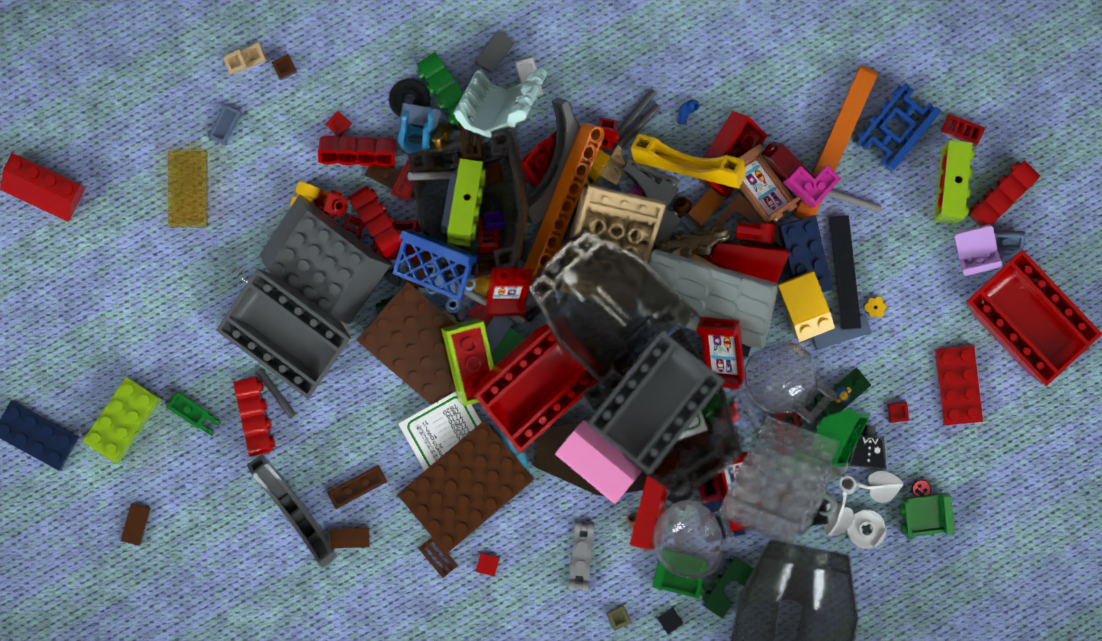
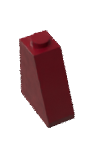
[760,141,815,188]
[694,462,723,504]

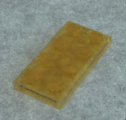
[168,151,208,228]

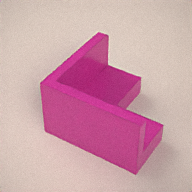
[783,165,841,208]

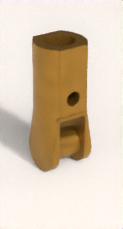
[431,123,452,151]

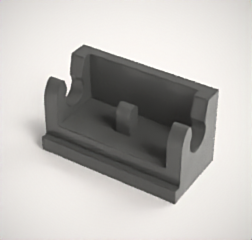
[474,30,515,73]

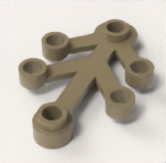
[655,226,730,258]

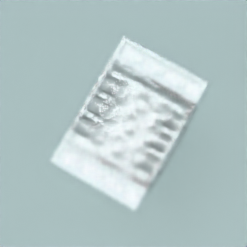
[718,415,839,545]

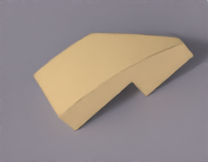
[599,145,626,187]

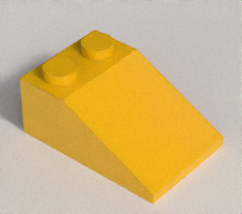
[778,270,835,342]

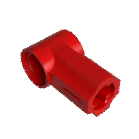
[735,222,774,245]

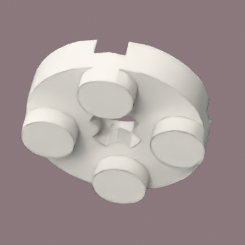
[846,510,886,548]

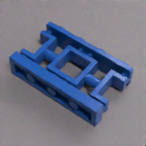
[856,83,942,172]

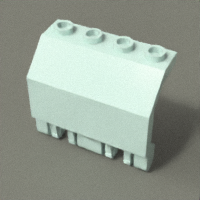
[454,68,547,137]

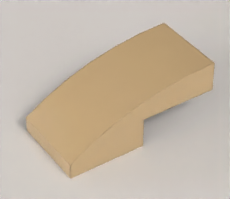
[223,42,268,75]

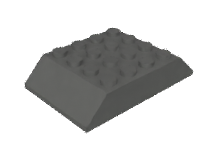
[260,194,392,324]
[216,268,351,399]
[587,331,725,475]

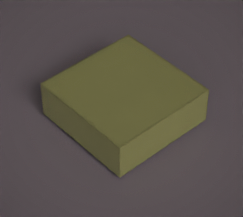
[606,605,632,631]

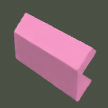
[555,420,643,504]

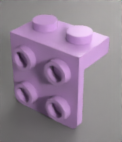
[954,224,1002,276]

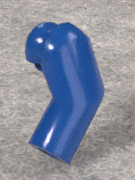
[677,100,699,125]

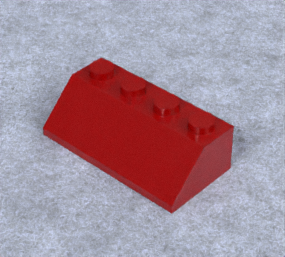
[697,111,768,199]
[0,153,86,222]

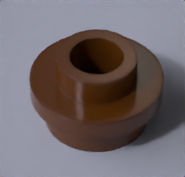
[673,197,692,215]

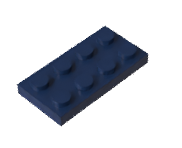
[778,215,833,292]
[0,400,79,471]

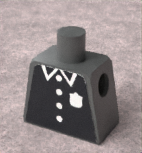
[848,425,887,470]

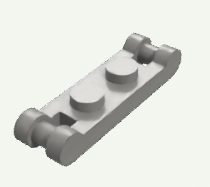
[568,521,594,592]

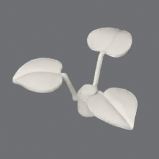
[817,462,903,536]

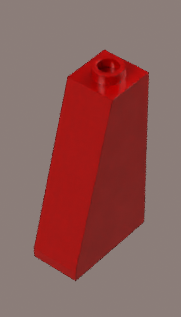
[709,241,791,284]
[629,474,670,550]

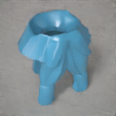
[398,107,435,156]

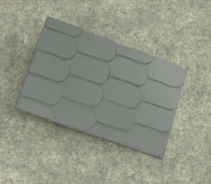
[642,247,779,348]

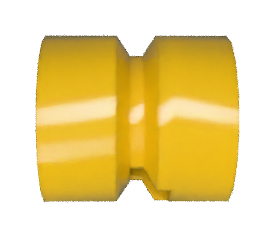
[289,181,321,208]

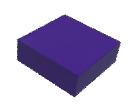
[482,210,505,232]

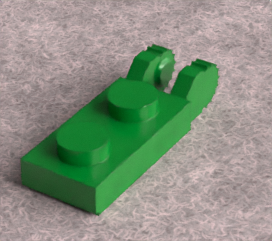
[166,391,221,436]

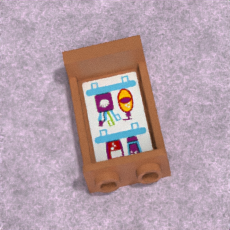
[739,144,801,223]

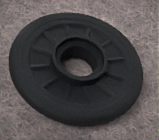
[389,79,430,117]

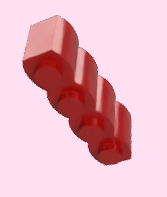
[318,135,397,167]
[969,160,1041,226]
[347,185,402,257]
[233,376,276,457]

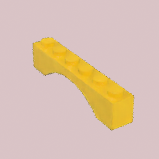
[631,134,746,189]

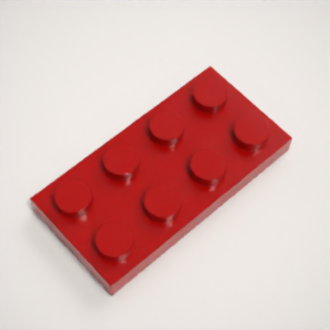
[935,346,983,426]

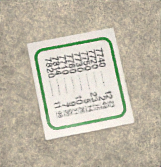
[398,392,481,471]

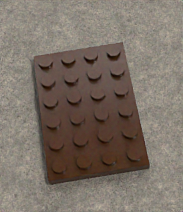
[356,281,456,405]
[397,420,535,553]

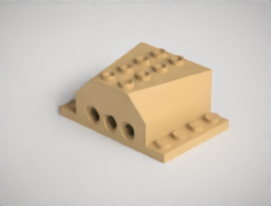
[559,184,665,309]

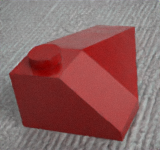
[515,125,580,187]

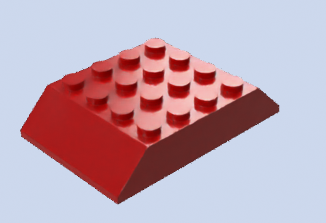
[966,249,1102,386]
[473,318,604,453]

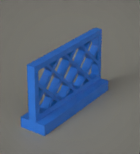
[393,229,478,301]

